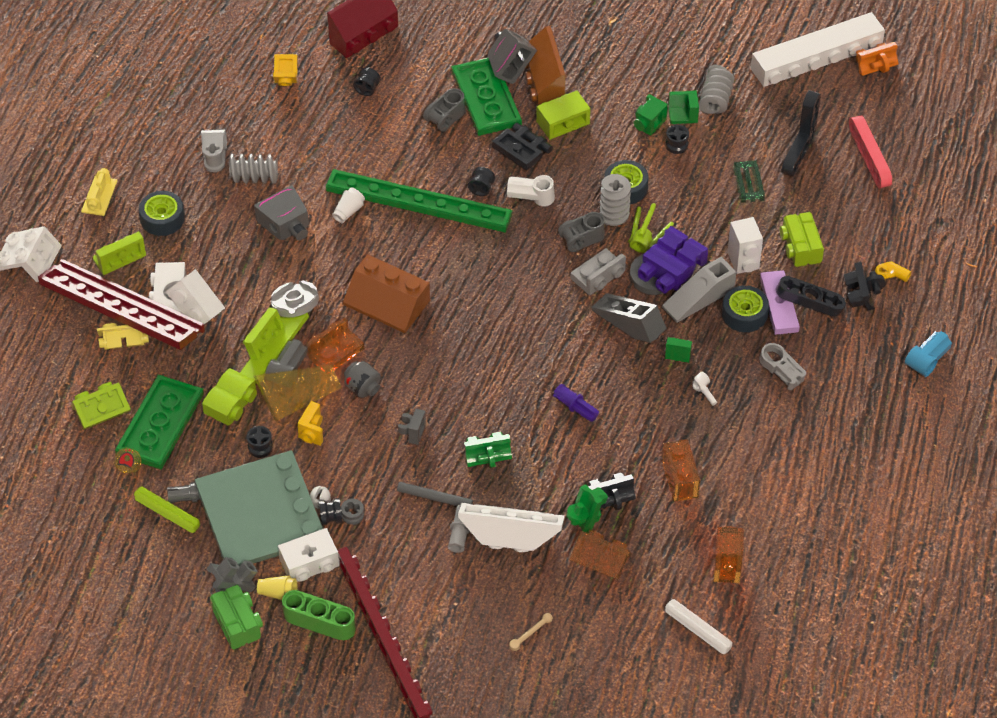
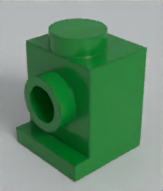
[633,94,668,136]

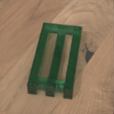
[733,160,765,203]

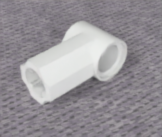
[507,175,555,206]

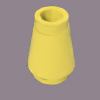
[257,575,298,600]

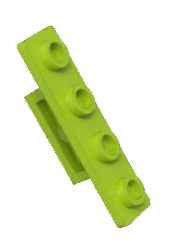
[240,307,309,384]

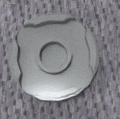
[271,281,319,317]

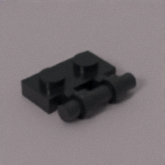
[492,123,553,171]

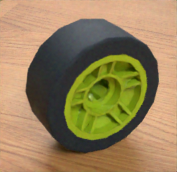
[604,160,649,204]
[139,191,185,236]
[722,285,769,333]

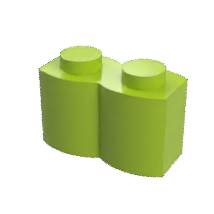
[202,368,257,426]

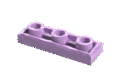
[760,270,800,335]

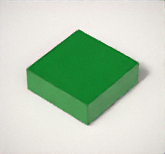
[665,337,692,363]

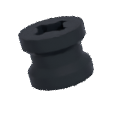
[353,67,381,96]
[665,125,689,154]
[468,167,495,196]
[246,426,273,458]
[319,498,342,526]

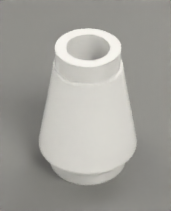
[332,188,365,223]

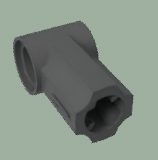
[265,339,308,388]

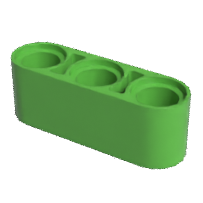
[282,590,356,640]

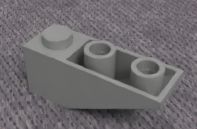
[662,256,736,323]

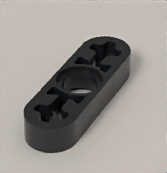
[776,276,846,317]

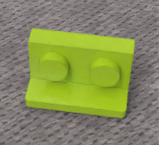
[93,231,146,275]
[71,382,131,430]

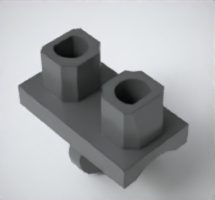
[207,557,258,593]

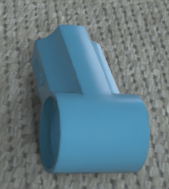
[905,331,952,377]

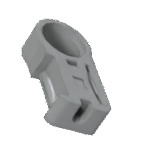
[759,343,806,390]

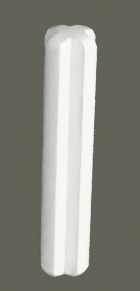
[665,599,732,654]

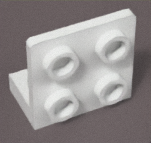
[0,226,62,282]

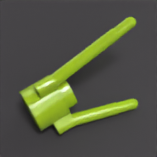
[628,203,674,253]

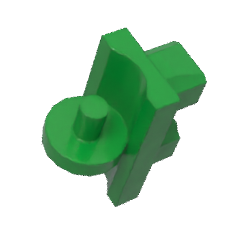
[464,432,512,468]
[566,484,608,536]

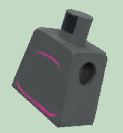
[488,29,537,84]
[254,185,309,241]

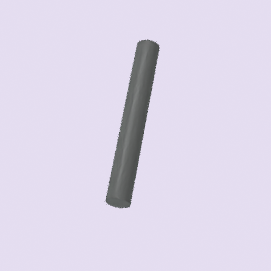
[397,482,473,506]

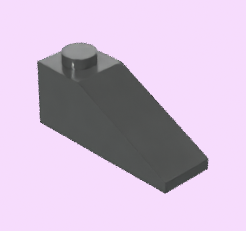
[591,293,667,343]

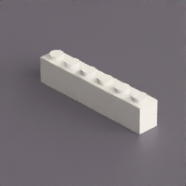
[751,12,885,87]

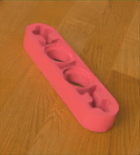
[849,115,892,189]

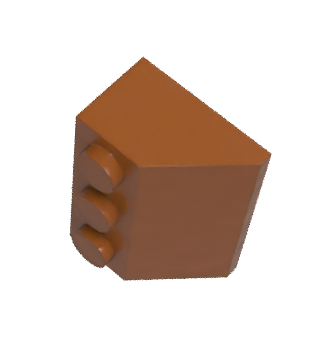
[525,26,566,106]
[343,254,430,333]

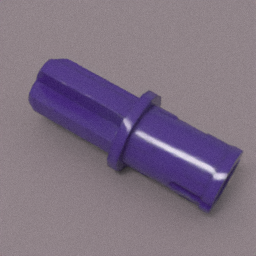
[553,384,599,422]

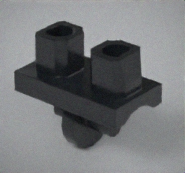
[844,262,886,311]
[588,472,636,510]

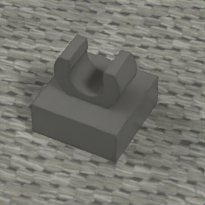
[398,409,426,445]

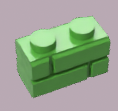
[210,585,263,650]

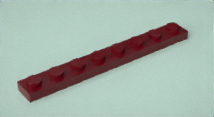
[337,547,433,718]

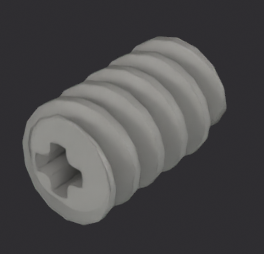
[699,65,735,114]
[229,154,278,184]
[600,174,631,226]

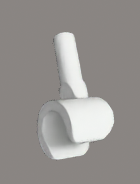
[692,372,717,406]

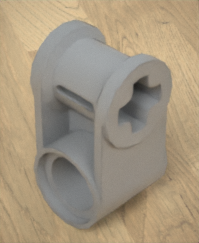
[201,129,227,172]

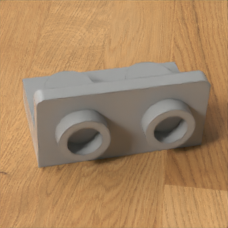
[570,248,626,295]

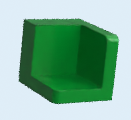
[668,90,699,124]

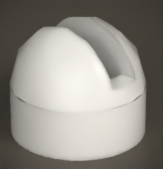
[310,486,331,509]

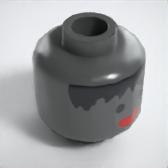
[344,361,381,398]

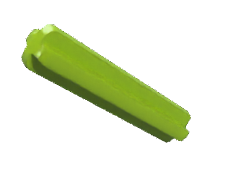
[134,487,200,533]

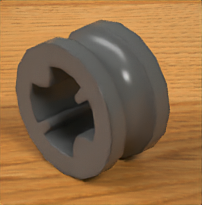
[341,499,364,525]

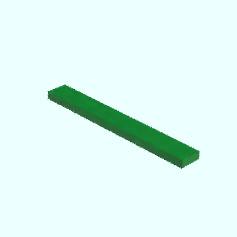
[326,169,512,233]

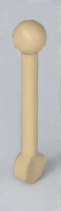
[509,613,553,651]

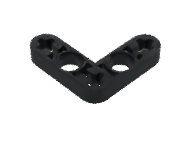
[781,90,821,177]

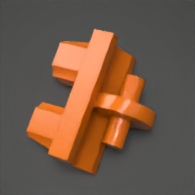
[856,42,898,76]

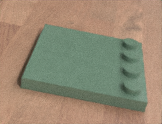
[195,450,323,566]

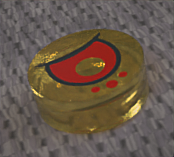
[114,448,141,474]

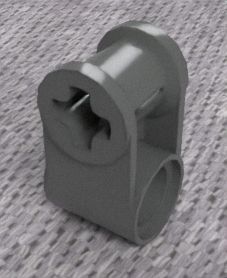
[423,88,465,132]
[558,212,605,252]

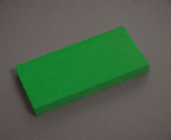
[451,58,522,136]
[115,374,204,470]

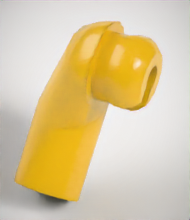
[875,262,912,282]

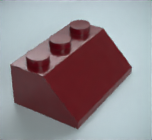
[327,0,398,59]

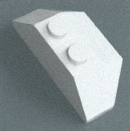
[458,503,564,552]

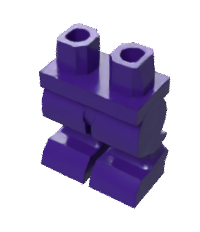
[638,226,708,294]

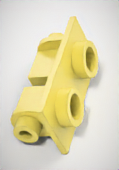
[81,168,118,216]
[97,323,149,350]

